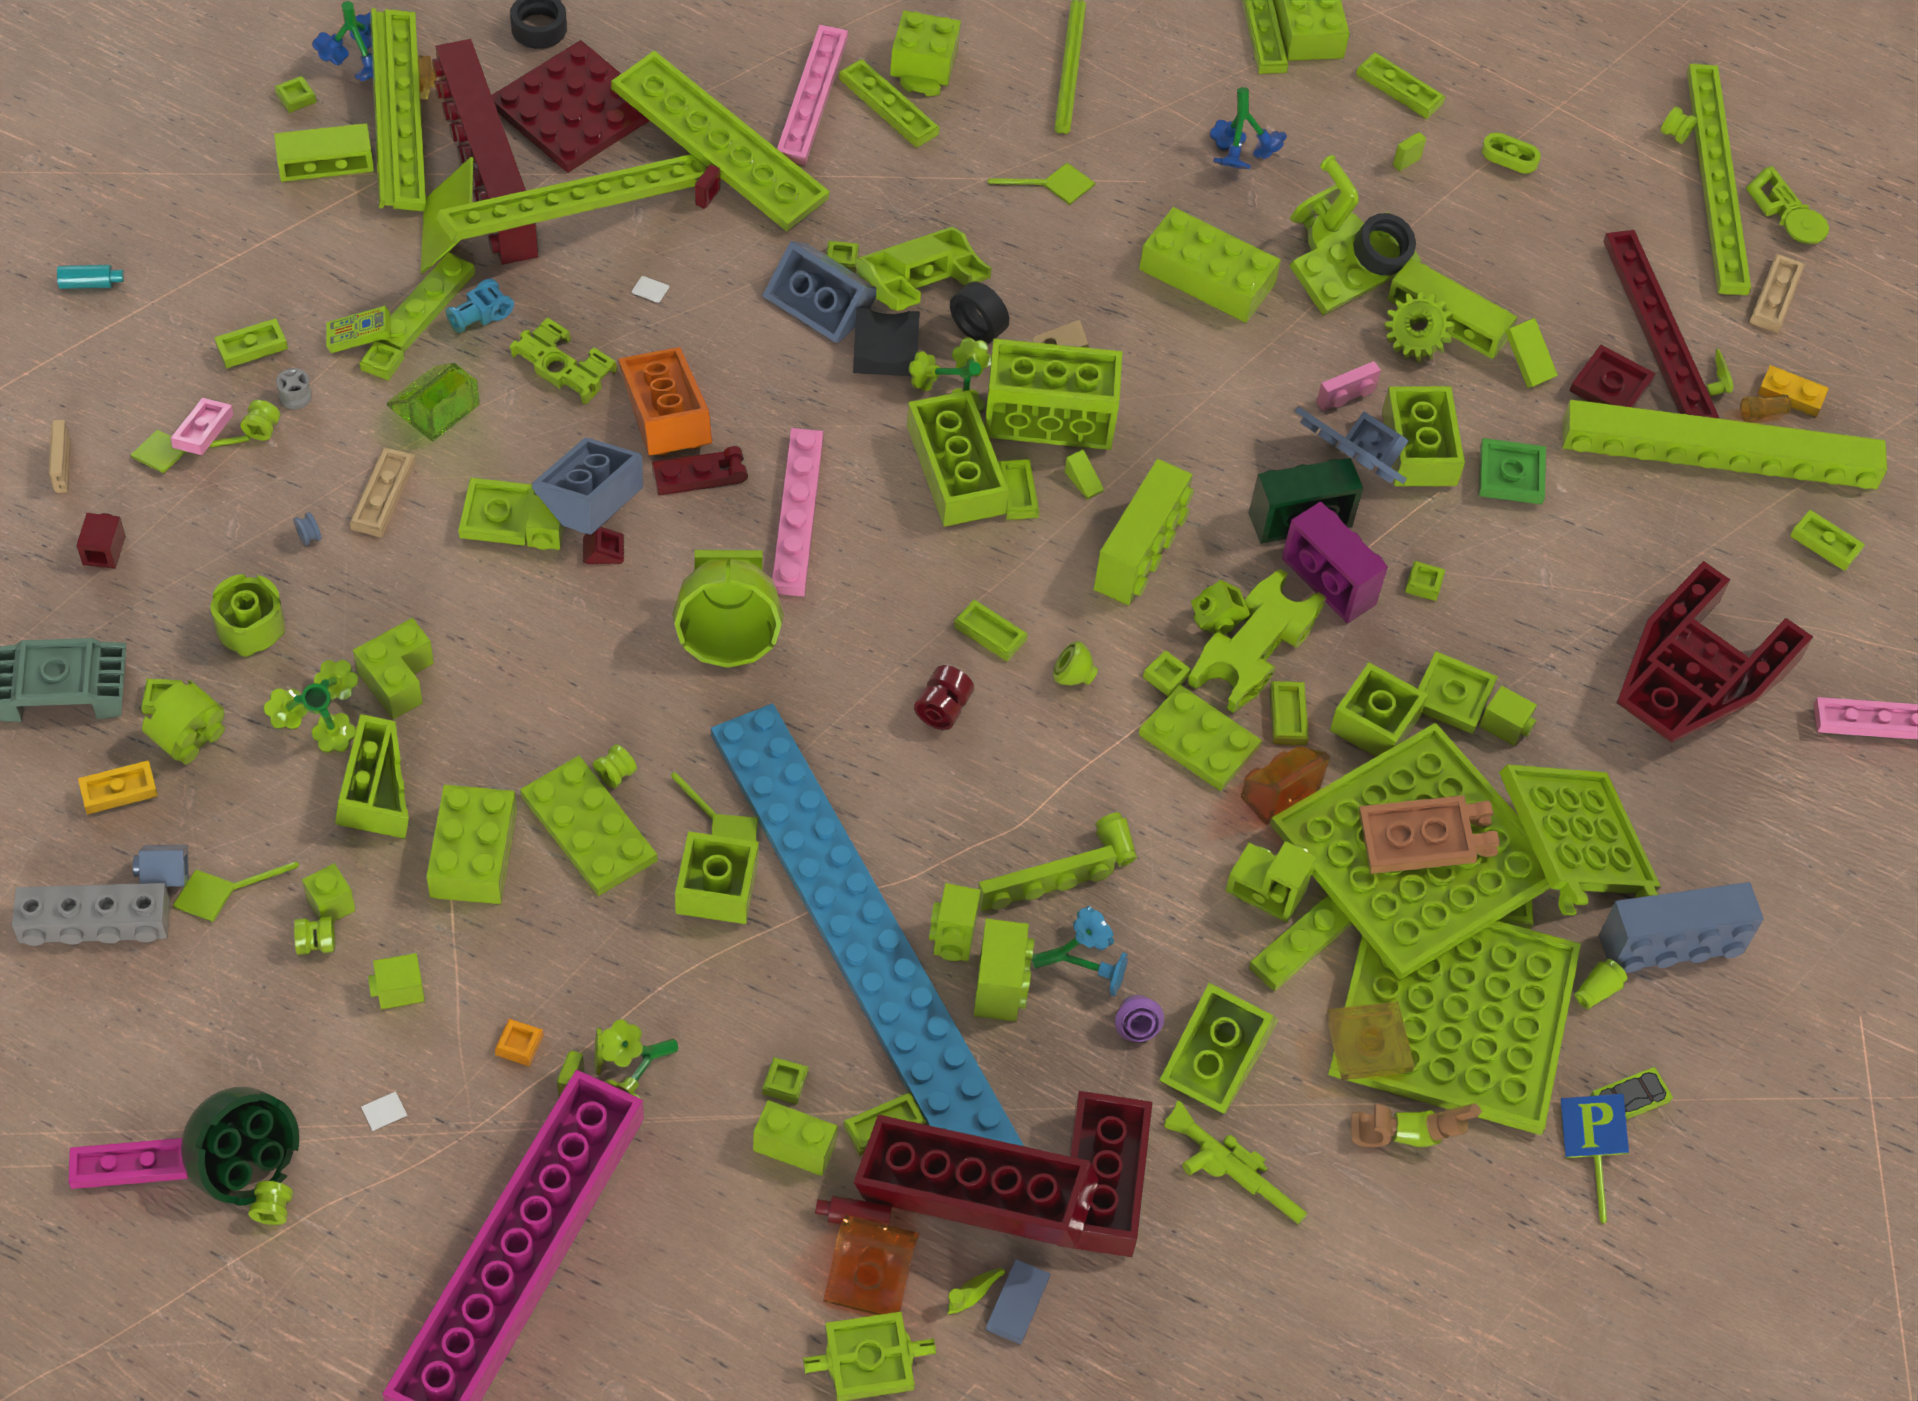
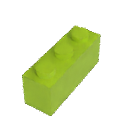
[274,123,374,182]

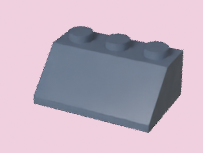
[762,241,877,343]
[532,437,643,534]

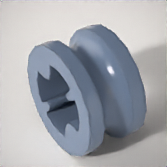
[293,512,322,546]

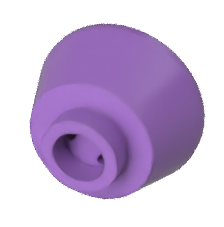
[1115,995,1164,1043]

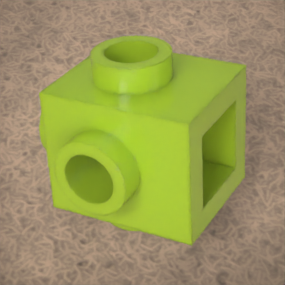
[1190,580,1250,634]

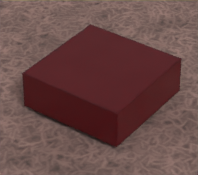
[695,164,720,209]

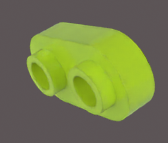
[1481,132,1541,174]

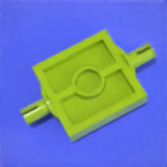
[803,1312,936,1401]

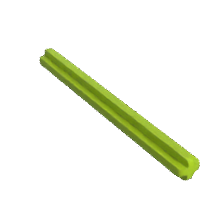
[1054,0,1086,134]

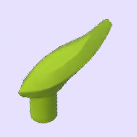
[1705,348,1734,397]
[948,1267,1006,1314]

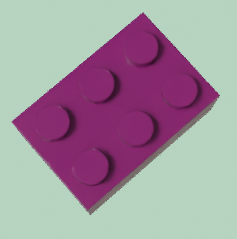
[1281,501,1388,624]

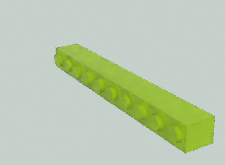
[1562,400,1887,489]

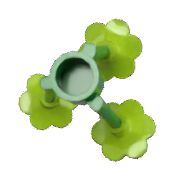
[263,659,359,753]

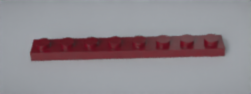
[1603,229,1720,419]

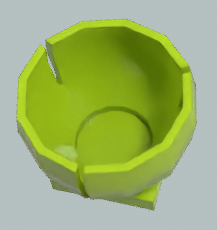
[672,550,784,668]

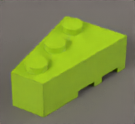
[335,714,409,839]

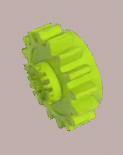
[1385,291,1455,362]

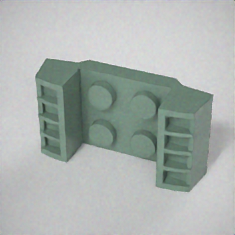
[0,638,126,722]

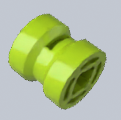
[294,916,335,955]

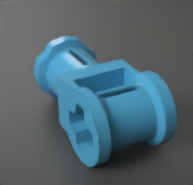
[445,279,514,333]

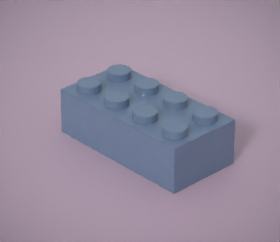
[1599,882,1764,973]

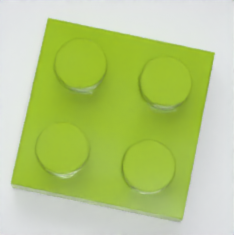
[458,477,536,546]
[1418,651,1498,734]

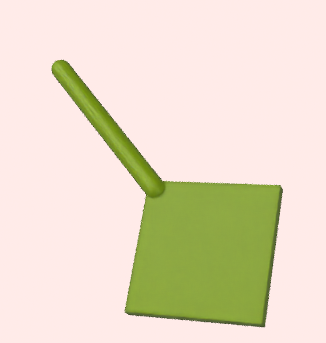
[987,163,1096,205]
[130,429,250,473]
[671,772,758,841]
[173,861,299,922]

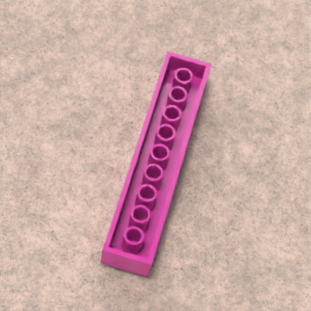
[382,1069,644,1401]

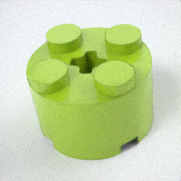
[210,574,285,657]
[142,680,225,765]

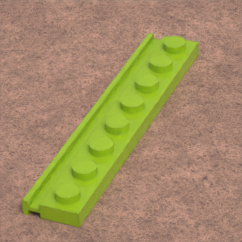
[370,8,426,211]

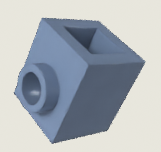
[133,844,189,887]

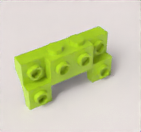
[856,226,992,311]

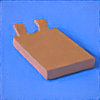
[1359,795,1500,874]

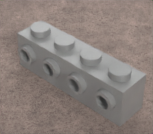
[12,883,170,946]

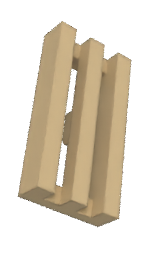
[49,420,71,493]

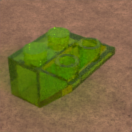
[387,363,480,442]

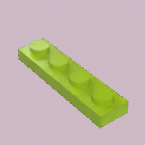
[378,252,475,352]
[978,845,1117,911]
[1249,895,1352,992]

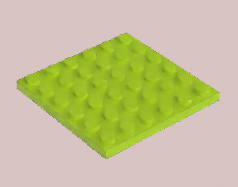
[1270,723,1551,980]
[1328,921,1581,1135]

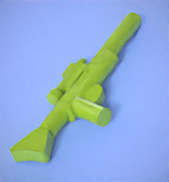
[1164,1101,1308,1225]

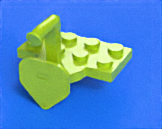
[1289,155,1422,316]

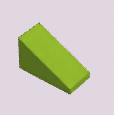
[1065,449,1104,500]

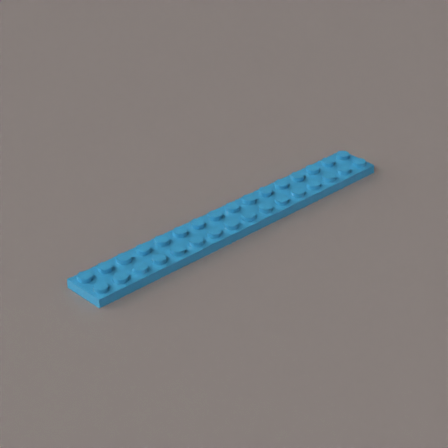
[711,703,1024,1146]

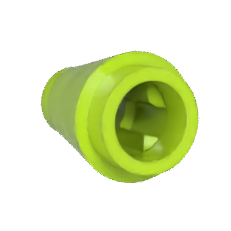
[1095,812,1138,867]
[1574,959,1628,1010]

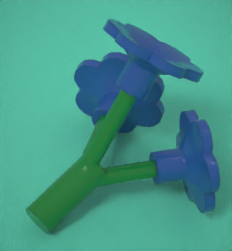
[312,1,373,81]
[1210,87,1287,169]

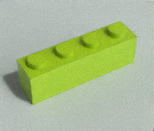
[1387,258,1518,359]

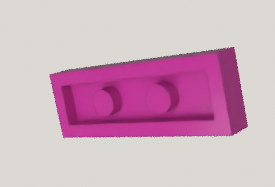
[68,1138,188,1189]

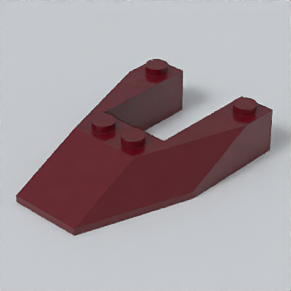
[1616,561,1813,743]

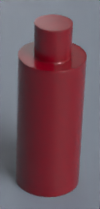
[815,1195,892,1233]

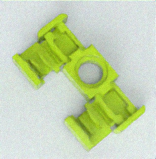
[510,317,617,404]

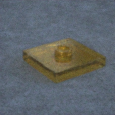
[1326,1002,1415,1080]

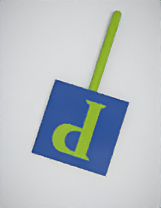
[1561,1094,1629,1224]

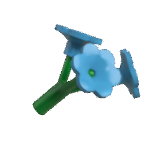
[1032,906,1128,997]

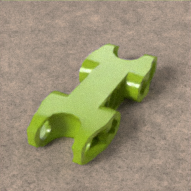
[1188,569,1326,713]

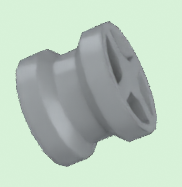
[276,368,312,410]

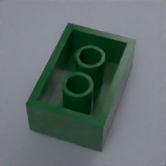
[1249,457,1363,544]

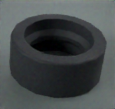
[510,0,567,49]
[1353,213,1416,275]
[950,281,1010,344]

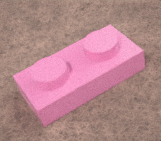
[1316,361,1381,411]
[171,398,234,455]

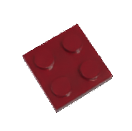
[1569,345,1656,408]

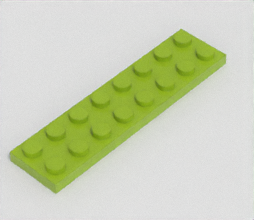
[611,50,830,231]

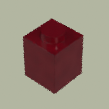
[76,513,126,569]

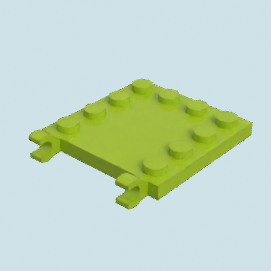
[1499,764,1661,915]

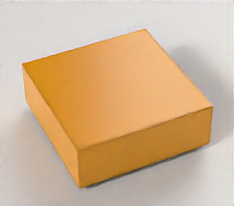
[495,1019,544,1067]

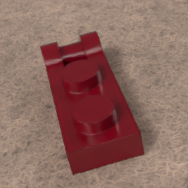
[652,446,748,496]

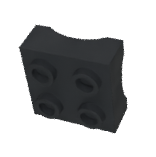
[853,308,920,376]

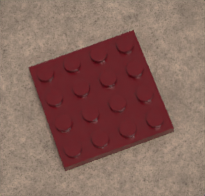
[492,40,650,173]

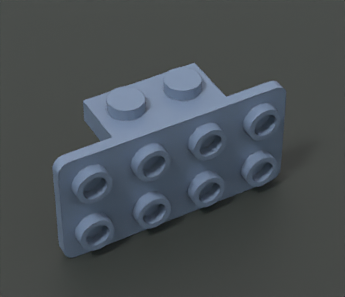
[1295,406,1409,484]

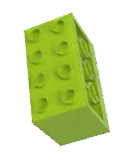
[985,338,1123,450]

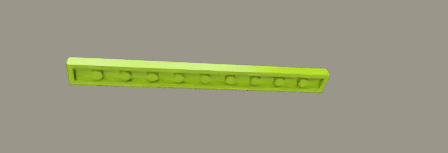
[1687,64,1751,296]
[436,154,707,242]

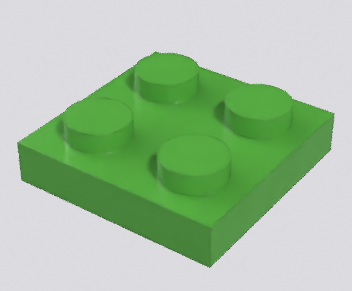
[1478,438,1546,505]

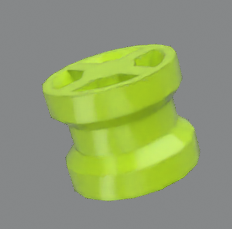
[1660,106,1697,144]
[240,400,281,441]
[593,744,637,789]
[248,1181,293,1225]

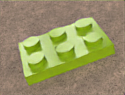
[1138,685,1262,792]

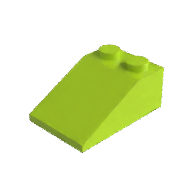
[1159,983,1279,1114]

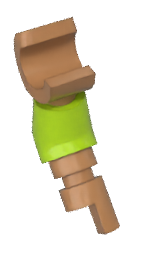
[1351,1103,1482,1148]

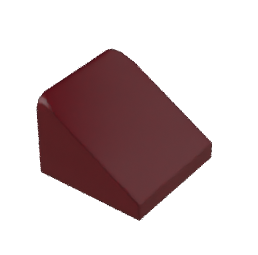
[583,526,624,564]

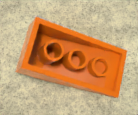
[618,347,712,456]

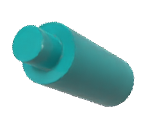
[57,265,124,289]

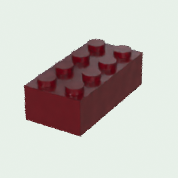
[1057,1091,1153,1257]

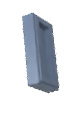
[986,1259,1051,1345]

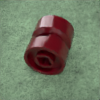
[914,665,974,730]

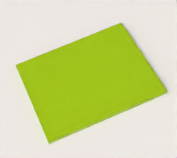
[420,157,473,274]

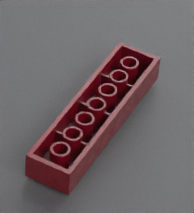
[432,39,538,265]

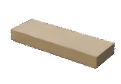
[1749,254,1805,333]
[349,447,416,538]

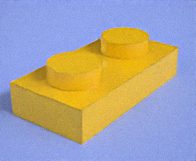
[1757,365,1829,417]
[78,760,158,815]

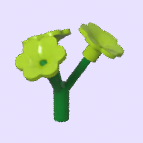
[909,338,991,413]
[594,1019,678,1099]

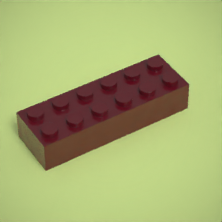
[853,1114,1099,1249]

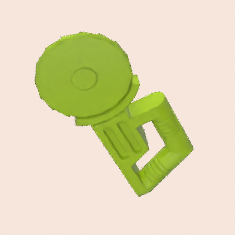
[1746,166,1829,244]

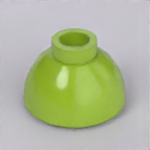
[1053,641,1098,686]

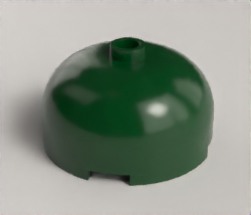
[181,1087,299,1206]

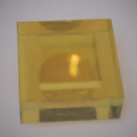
[418,55,437,99]

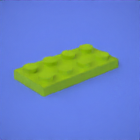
[520,755,658,896]

